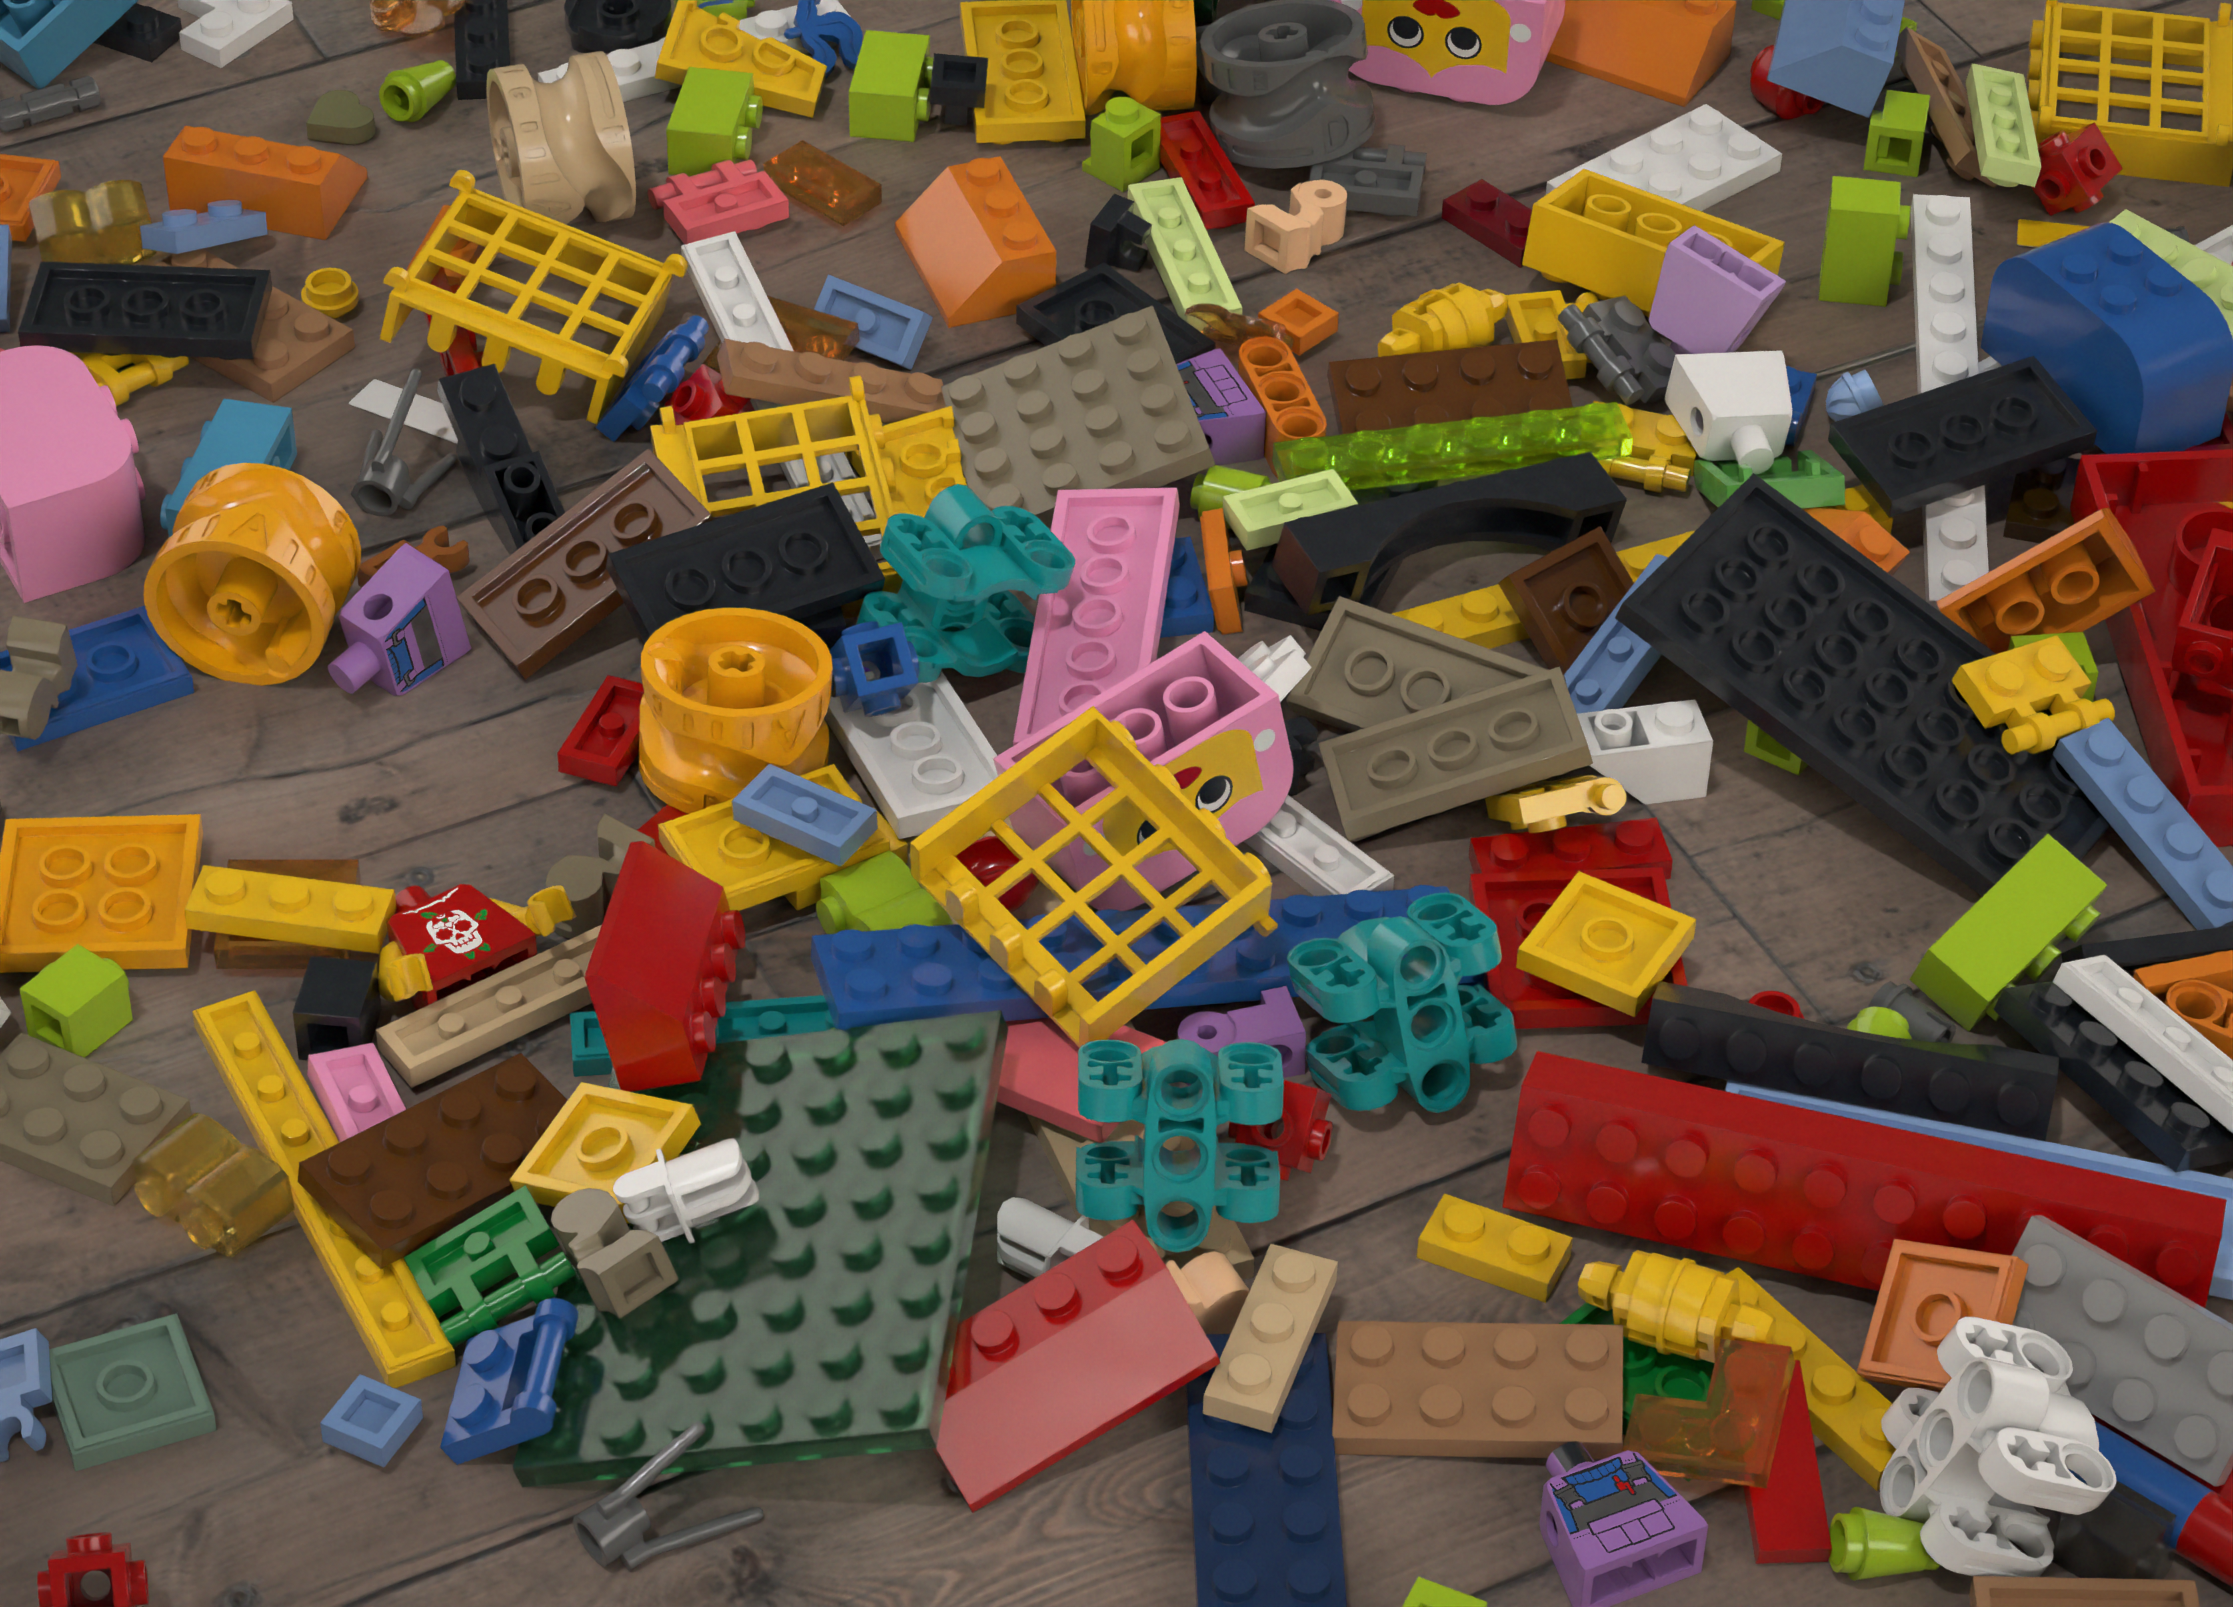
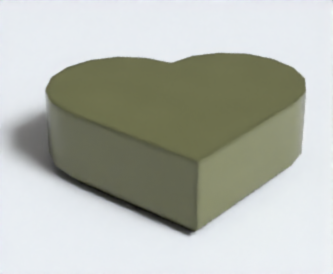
[306,90,375,145]

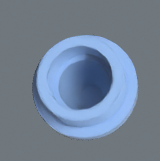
[1826,369,1884,422]

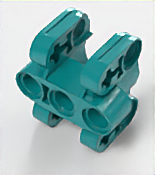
[856,484,1075,683]
[1287,892,1518,1113]
[1075,1039,1284,1252]

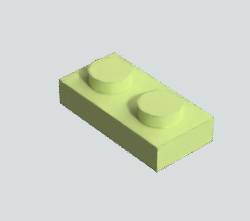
[1223,469,1358,551]

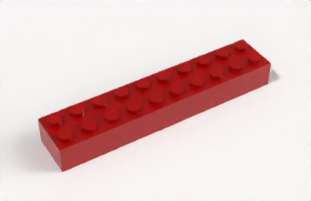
[1502,1051,2227,1308]

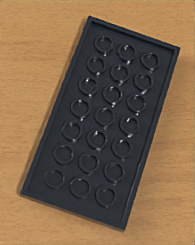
[1615,473,2155,897]

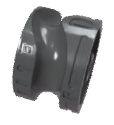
[1200,0,1376,169]

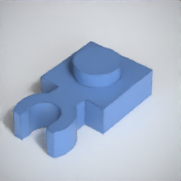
[0,1328,52,1462]

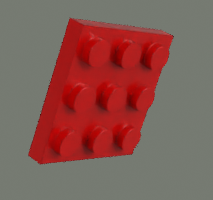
[1468,867,1688,1029]

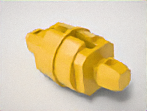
[1378,283,1508,357]
[1578,1250,1776,1363]

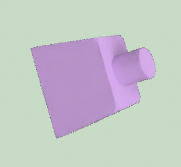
[1649,225,1786,354]

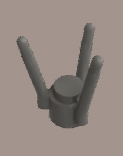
[351,368,457,516]
[573,1421,763,1570]

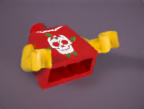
[378,884,577,1010]

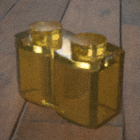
[29,180,157,265]
[133,1113,295,1257]

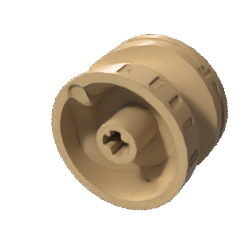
[487,51,636,224]

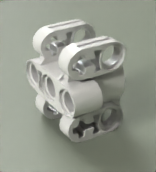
[1880,1317,2117,1577]

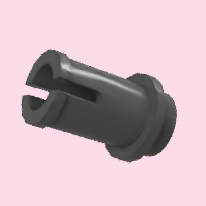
[1868,981,1956,1043]

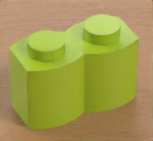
[816,851,954,934]

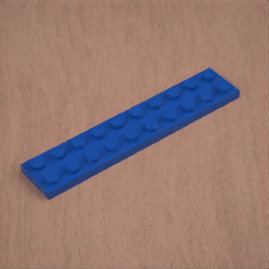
[811,885,1484,1035]

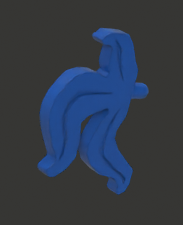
[784,0,863,79]

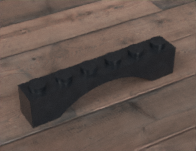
[1272,451,1627,616]
[1641,981,2059,1141]

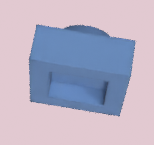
[320,1374,423,1467]

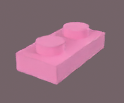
[307,1043,406,1142]

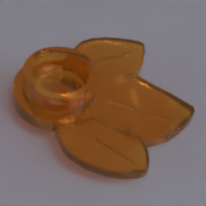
[369,0,466,38]
[1185,303,1295,350]

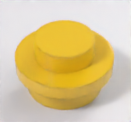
[301,268,359,319]

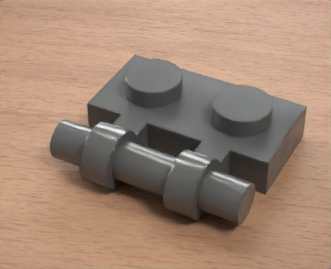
[1309,144,1427,217]
[1558,295,1676,405]

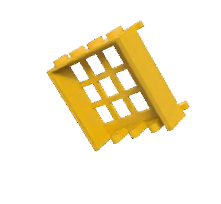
[2027,0,2233,187]
[380,170,688,425]
[650,375,905,619]
[910,706,1278,1048]

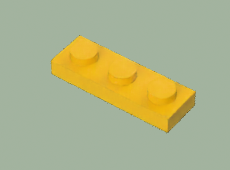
[184,865,397,954]

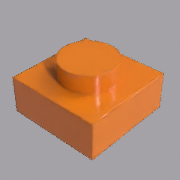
[1257,288,1339,356]

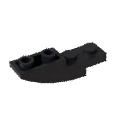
[437,364,565,555]

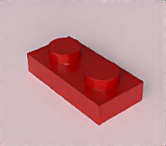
[557,675,644,787]

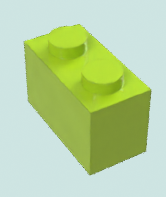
[849,30,934,142]
[666,67,763,177]
[1818,176,1910,307]

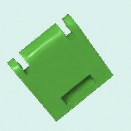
[1694,450,1845,509]

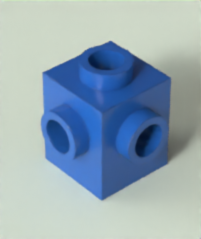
[830,621,919,717]

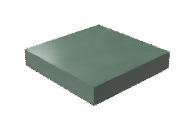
[49,1313,217,1472]

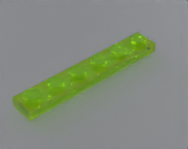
[1272,402,1633,491]

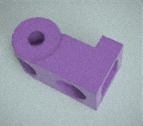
[1178,986,1306,1086]

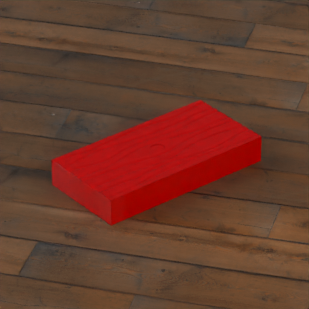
[2070,449,2233,847]

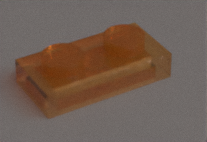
[763,140,882,226]

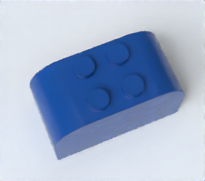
[1980,222,2233,454]

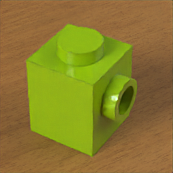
[20,944,133,1058]

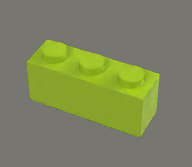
[1909,834,2107,1032]

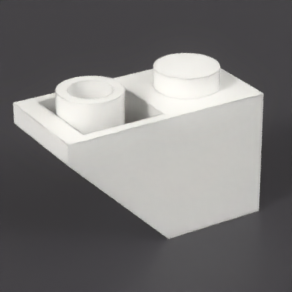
[1577,699,1713,805]

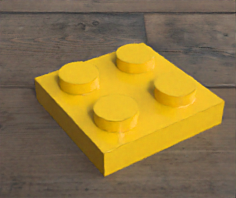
[1516,871,1696,1017]
[510,1082,701,1223]

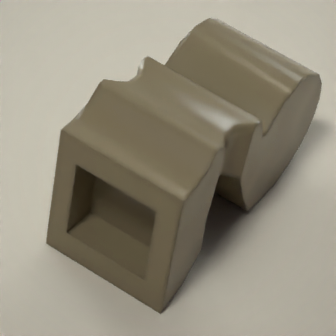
[0,615,78,740]
[545,813,655,938]
[551,1188,679,1319]

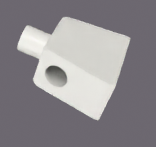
[1664,350,1792,474]

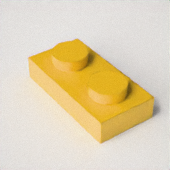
[1416,1193,1573,1303]

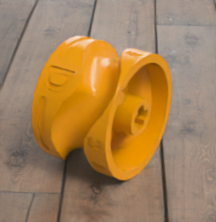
[1071,0,1197,115]
[144,463,361,686]
[639,608,833,814]

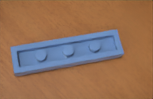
[1564,554,1668,714]
[2052,718,2233,930]

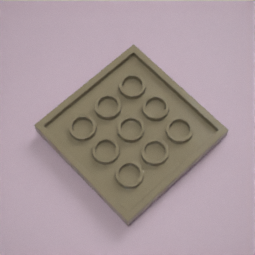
[941,306,1216,529]

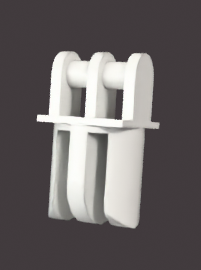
[613,1138,760,1244]
[997,1197,1103,1280]

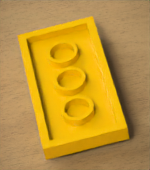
[960,0,1086,145]

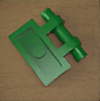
[404,1185,577,1348]

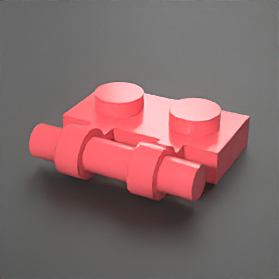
[648,159,789,244]

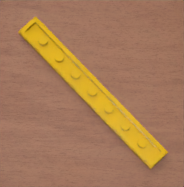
[192,990,456,1388]

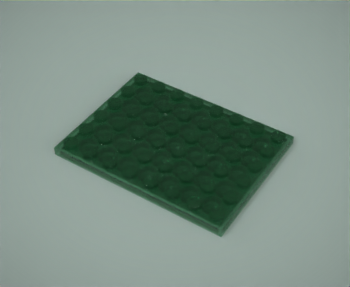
[513,1010,1009,1488]

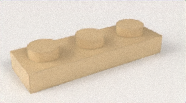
[1203,1244,1338,1433]

